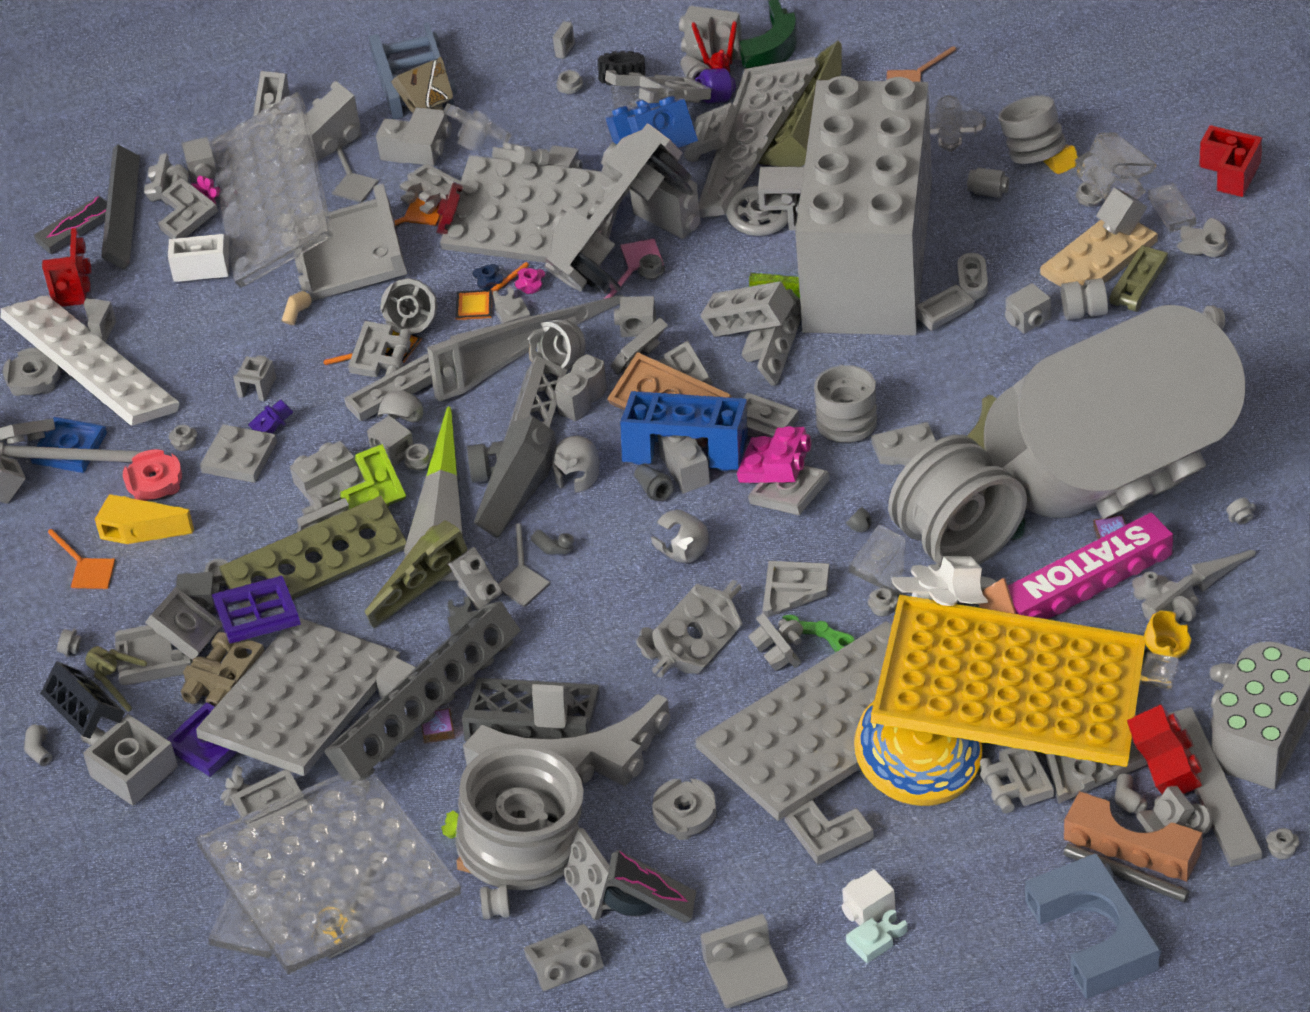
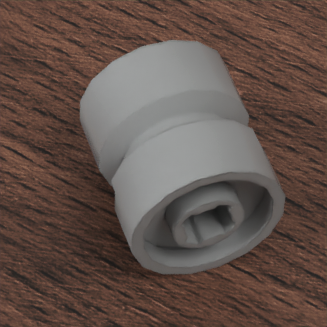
[1061,278,1108,320]

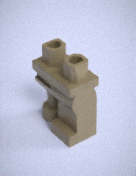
[181,632,264,707]

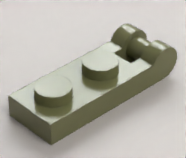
[1109,245,1168,312]

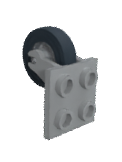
[564,828,655,920]

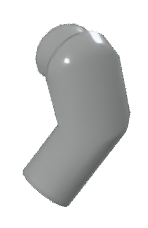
[1115,774,1148,815]

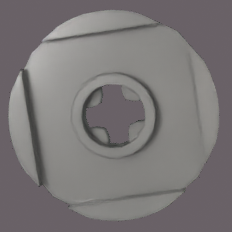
[3,347,61,396]
[652,778,717,840]

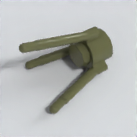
[85,646,147,712]

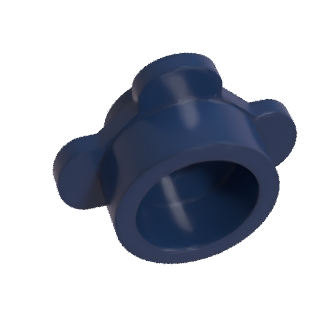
[472,264,504,290]

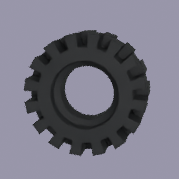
[598,50,646,87]

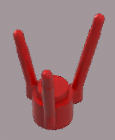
[691,21,737,73]

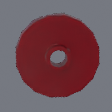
[436,181,463,235]

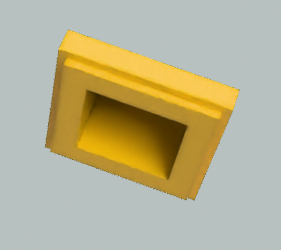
[1043,144,1079,174]

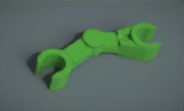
[783,615,855,652]

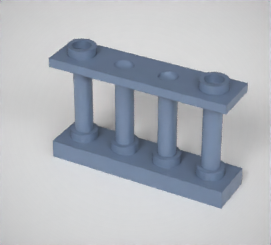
[368,22,457,119]

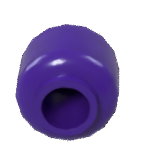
[695,68,736,104]

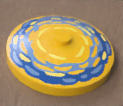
[854,701,982,806]

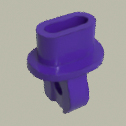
[248,399,294,434]

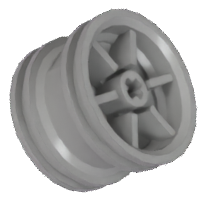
[888,435,1027,567]
[455,743,584,890]

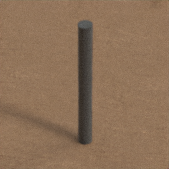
[1063,843,1190,903]

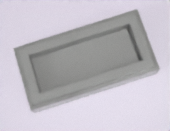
[917,284,975,331]

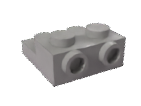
[679,6,742,62]
[290,441,365,503]

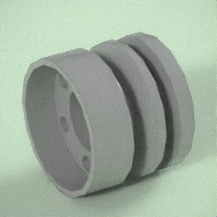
[999,95,1066,164]
[814,365,877,443]

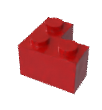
[1199,125,1263,197]
[1127,704,1202,795]

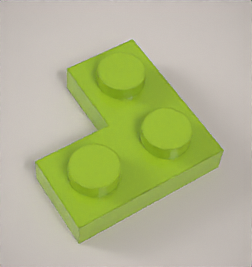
[340,444,406,509]

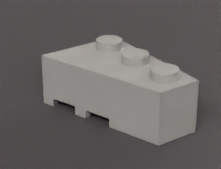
[275,81,362,173]

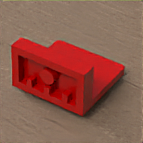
[42,228,92,307]

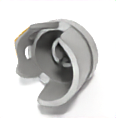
[528,320,586,374]

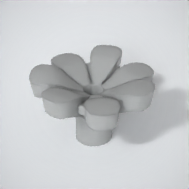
[221,765,251,806]

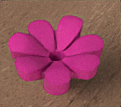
[191,176,221,204]

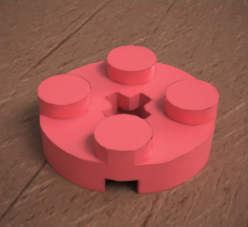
[123,449,182,501]

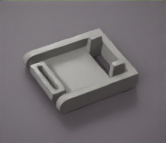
[115,625,192,685]

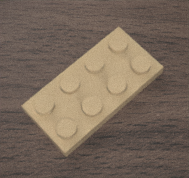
[1040,220,1158,287]

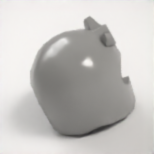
[552,436,600,492]
[651,510,709,563]

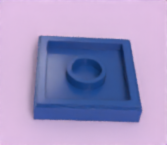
[30,417,107,473]

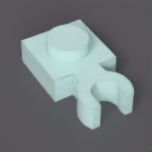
[846,909,907,963]

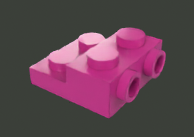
[737,426,812,483]

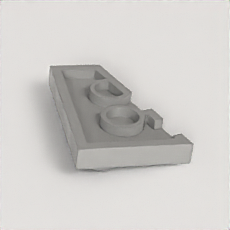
[1045,738,1147,804]

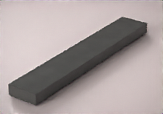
[101,144,140,269]

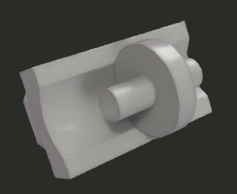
[144,153,189,206]
[297,495,349,532]
[448,547,502,610]
[1142,576,1200,622]
[748,613,803,672]

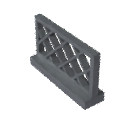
[462,678,600,741]

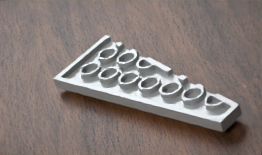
[699,57,820,218]

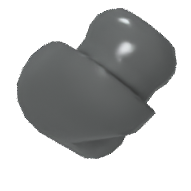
[531,530,575,555]

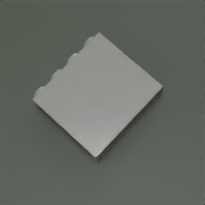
[287,184,407,301]

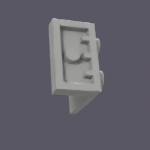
[700,914,788,1008]

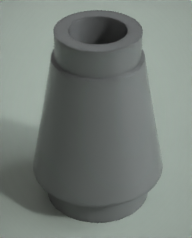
[634,464,673,501]

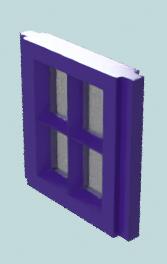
[212,575,301,644]

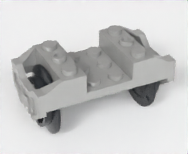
[544,123,694,294]

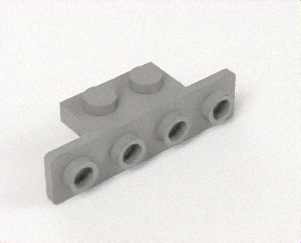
[741,289,802,386]

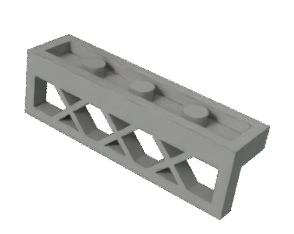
[504,356,567,440]

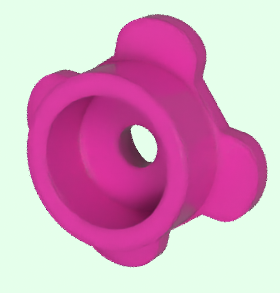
[515,268,545,294]

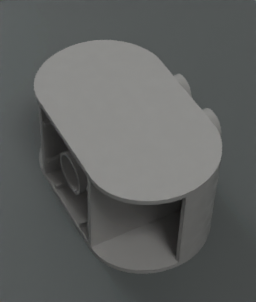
[984,305,1245,519]

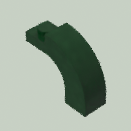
[739,0,797,70]

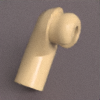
[282,291,312,325]

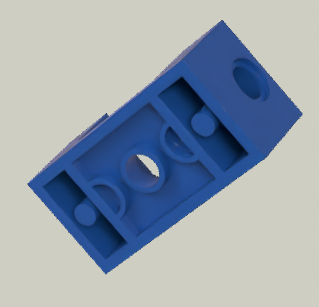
[605,96,698,148]
[620,391,748,471]

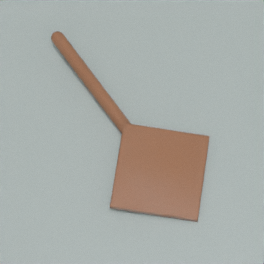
[887,46,956,82]
[979,578,1016,614]

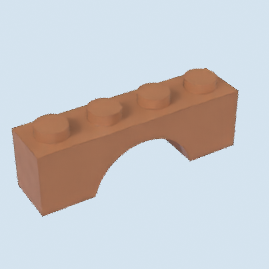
[1064,791,1202,882]

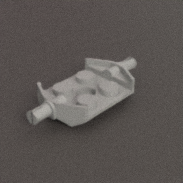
[652,580,742,678]

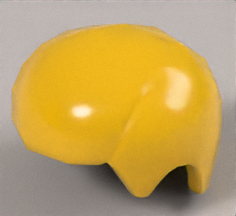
[1144,610,1192,660]

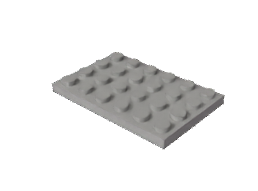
[440,155,619,267]
[196,618,400,776]

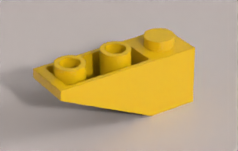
[95,494,194,544]

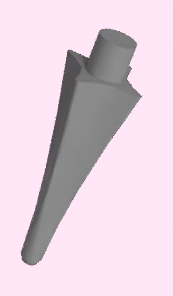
[1186,550,1256,592]

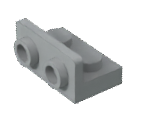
[523,924,604,991]

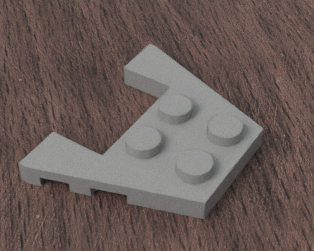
[605,70,711,103]

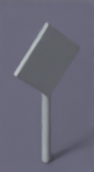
[332,146,379,203]
[498,523,550,607]

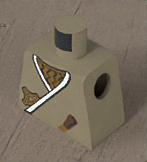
[391,57,453,118]

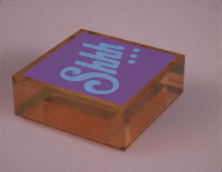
[1093,514,1126,540]
[421,708,455,744]

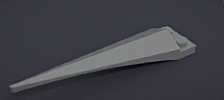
[427,295,625,401]

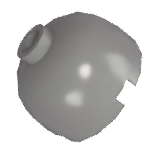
[380,278,438,334]

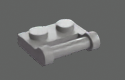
[684,102,737,162]

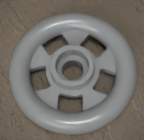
[726,186,788,236]

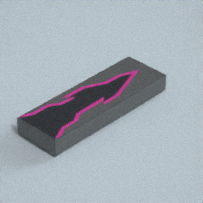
[34,195,107,254]
[607,850,696,923]

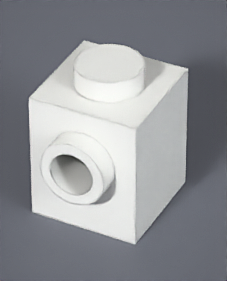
[842,869,895,925]

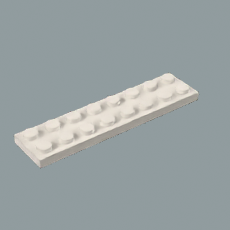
[1,295,179,426]

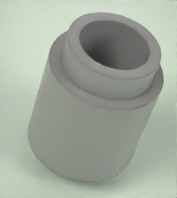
[967,168,1009,198]

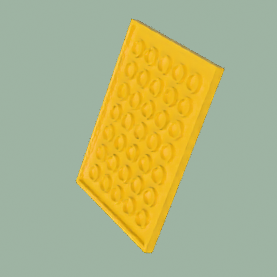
[870,594,1145,767]

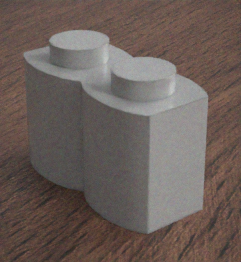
[555,354,607,421]

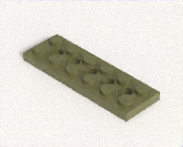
[219,496,406,620]

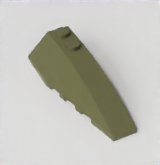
[758,40,842,167]

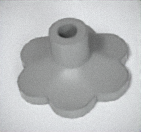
[1132,572,1168,600]
[636,627,662,660]

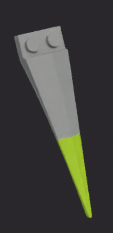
[404,406,463,581]

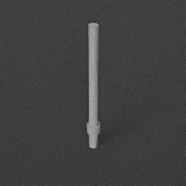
[0,442,143,462]

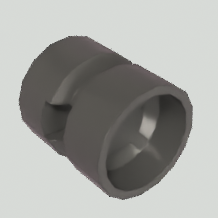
[467,441,504,483]

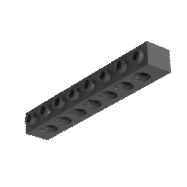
[324,601,521,781]

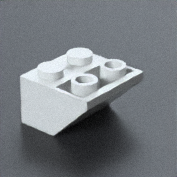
[168,234,230,282]

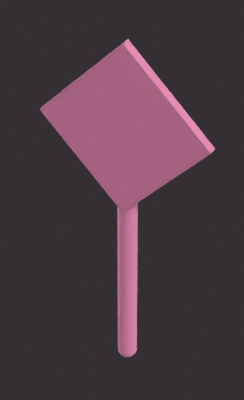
[604,239,664,299]

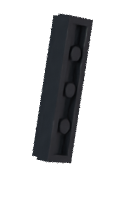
[40,661,125,739]

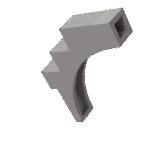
[463,694,670,786]

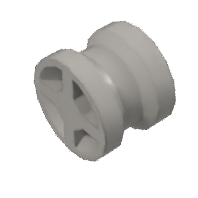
[480,884,510,920]

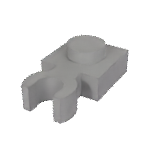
[493,286,531,324]

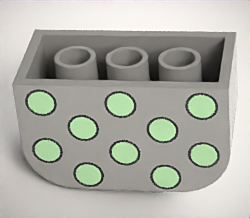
[1210,642,1310,790]

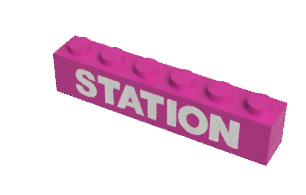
[1008,512,1173,619]

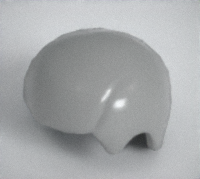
[378,390,423,422]

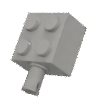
[81,714,178,806]

